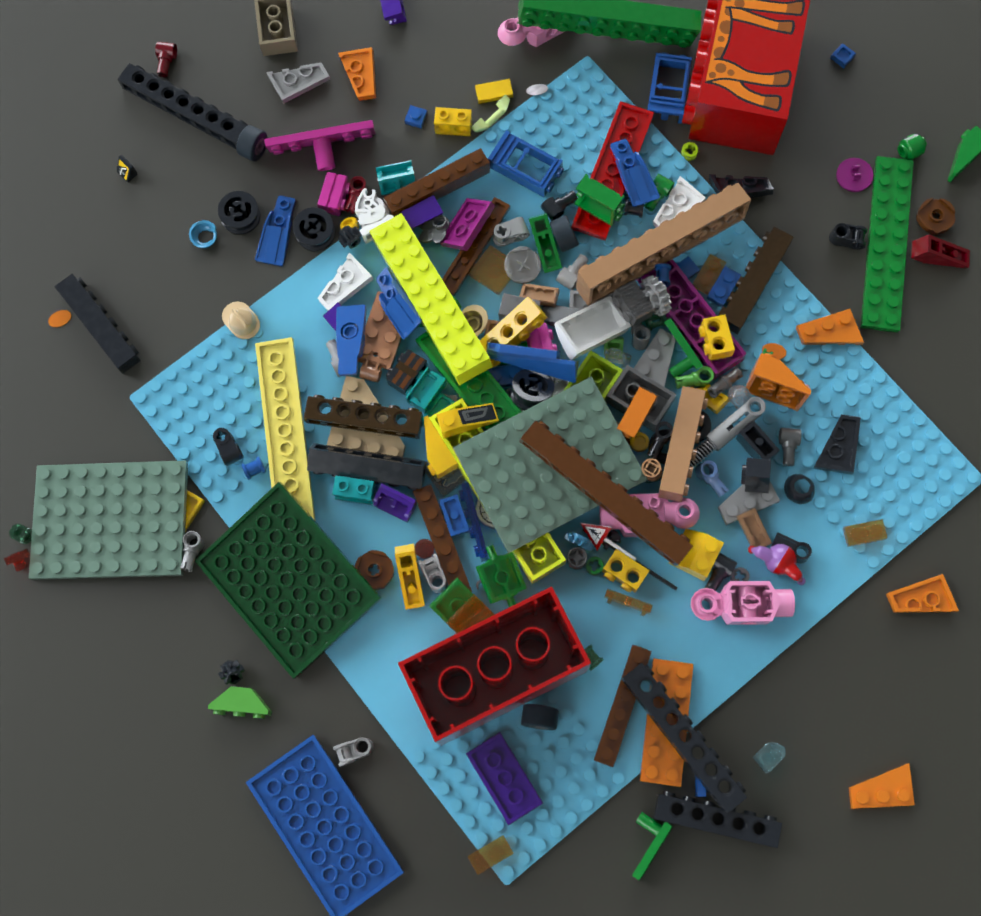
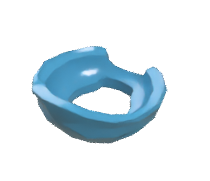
[189,220,217,248]

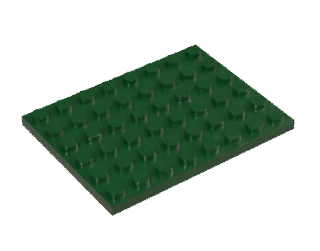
[195,482,382,679]

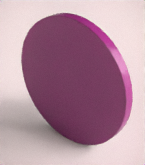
[836,158,873,192]

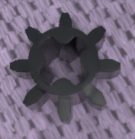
[338,225,361,249]
[218,660,245,685]

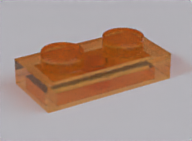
[693,254,726,295]
[842,519,888,547]

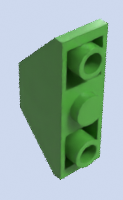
[208,686,272,719]

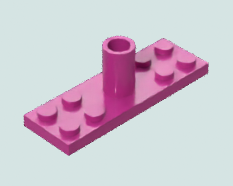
[264,120,376,171]

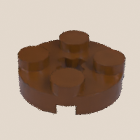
[916,198,956,236]
[354,550,394,590]

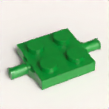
[476,545,527,607]

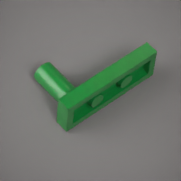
[664,318,703,378]
[632,812,673,881]

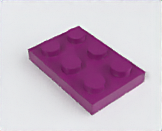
[440,198,495,251]

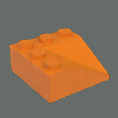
[744,353,811,411]

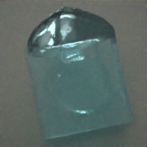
[753,742,786,773]

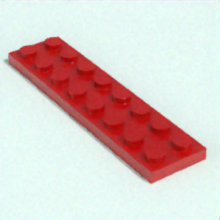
[571,101,654,241]

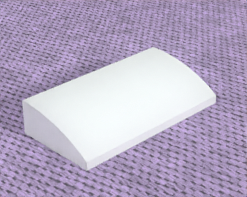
[554,296,631,360]

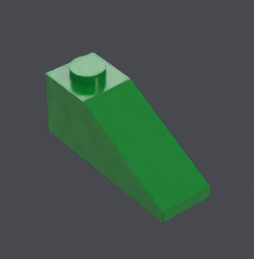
[948,126,981,182]
[528,213,562,273]

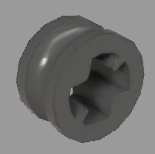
[730,567,749,581]

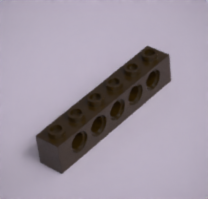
[304,395,423,439]

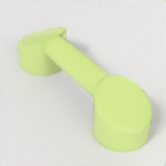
[471,95,510,133]

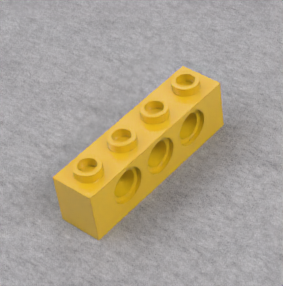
[480,297,548,368]

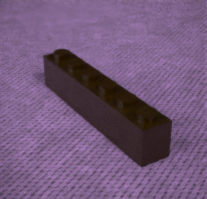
[718,227,794,335]

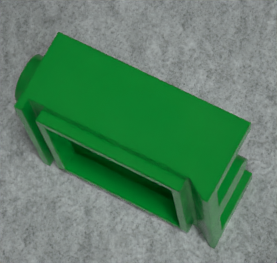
[574,174,625,226]

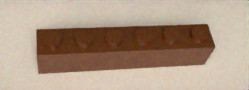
[384,148,490,217]

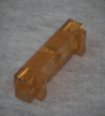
[604,589,653,617]

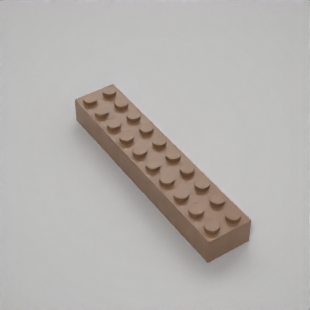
[576,183,751,306]

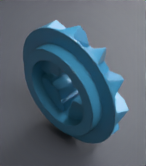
[565,531,595,551]

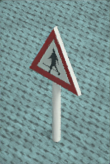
[580,522,636,561]

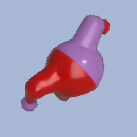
[748,544,806,585]

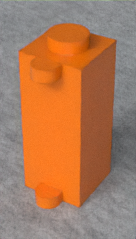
[617,387,658,439]

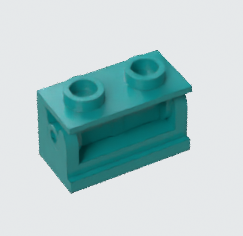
[376,160,415,195]
[405,367,447,414]
[332,476,376,505]

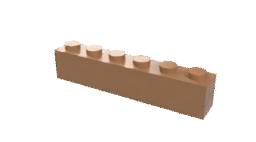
[658,386,708,502]

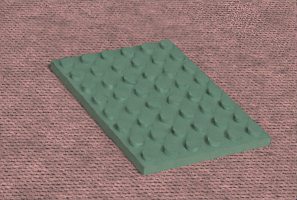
[453,376,648,553]
[29,460,188,580]

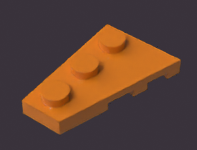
[338,47,376,101]
[796,309,864,345]

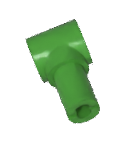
[675,366,714,389]

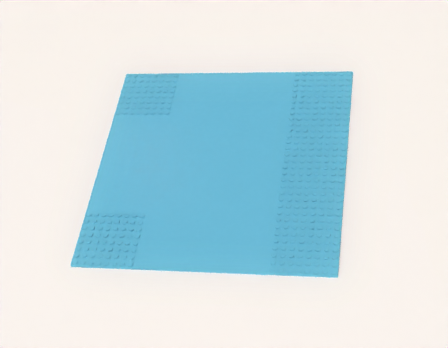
[130,56,981,885]

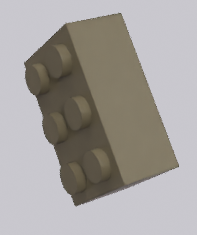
[254,0,298,56]

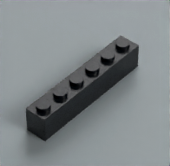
[54,273,141,374]
[307,443,427,490]

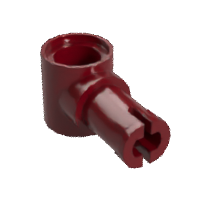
[155,41,177,78]
[344,176,368,214]

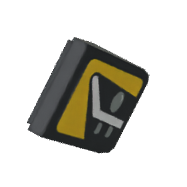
[117,155,138,182]

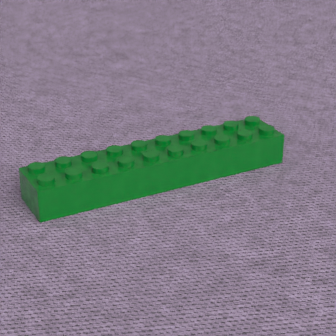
[517,0,702,48]

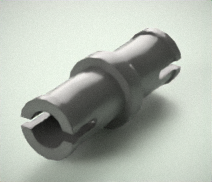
[707,367,743,398]

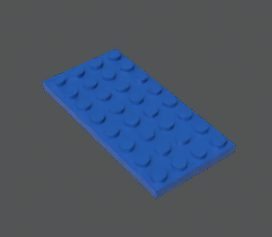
[246,735,404,916]

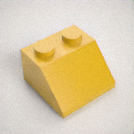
[669,529,724,581]

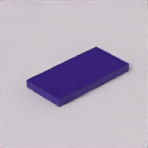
[466,732,543,825]

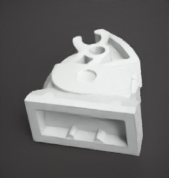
[355,188,394,244]

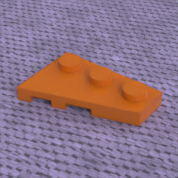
[886,574,959,613]
[849,763,915,809]

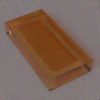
[468,835,514,875]

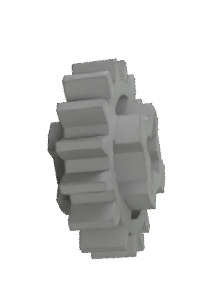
[640,275,672,317]

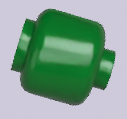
[897,133,927,160]

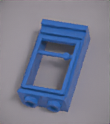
[647,53,692,124]
[488,130,564,197]

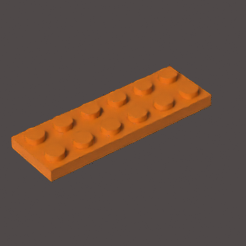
[640,658,693,787]

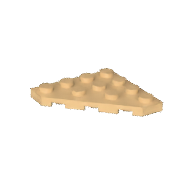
[327,376,406,457]

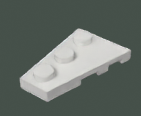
[653,176,706,228]
[318,253,373,311]

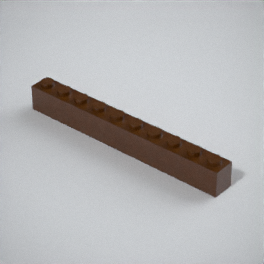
[519,420,693,566]

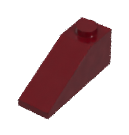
[911,234,970,268]

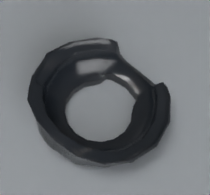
[784,474,815,504]

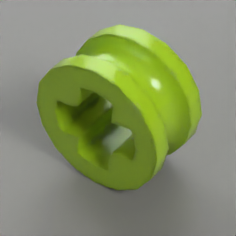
[681,142,698,161]

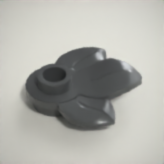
[418,215,450,244]

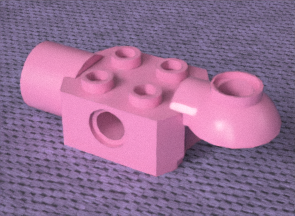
[498,17,563,47]
[600,493,700,537]
[691,581,795,625]

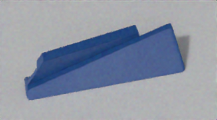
[487,342,579,383]

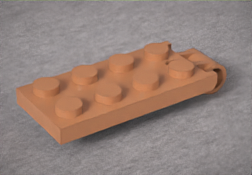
[358,291,402,383]

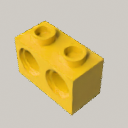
[434,107,472,136]
[699,314,735,361]
[602,549,650,593]

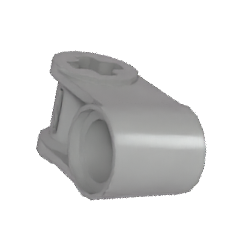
[493,217,530,247]
[418,553,447,593]
[333,737,374,767]

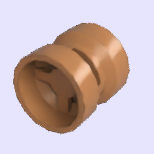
[641,458,662,482]

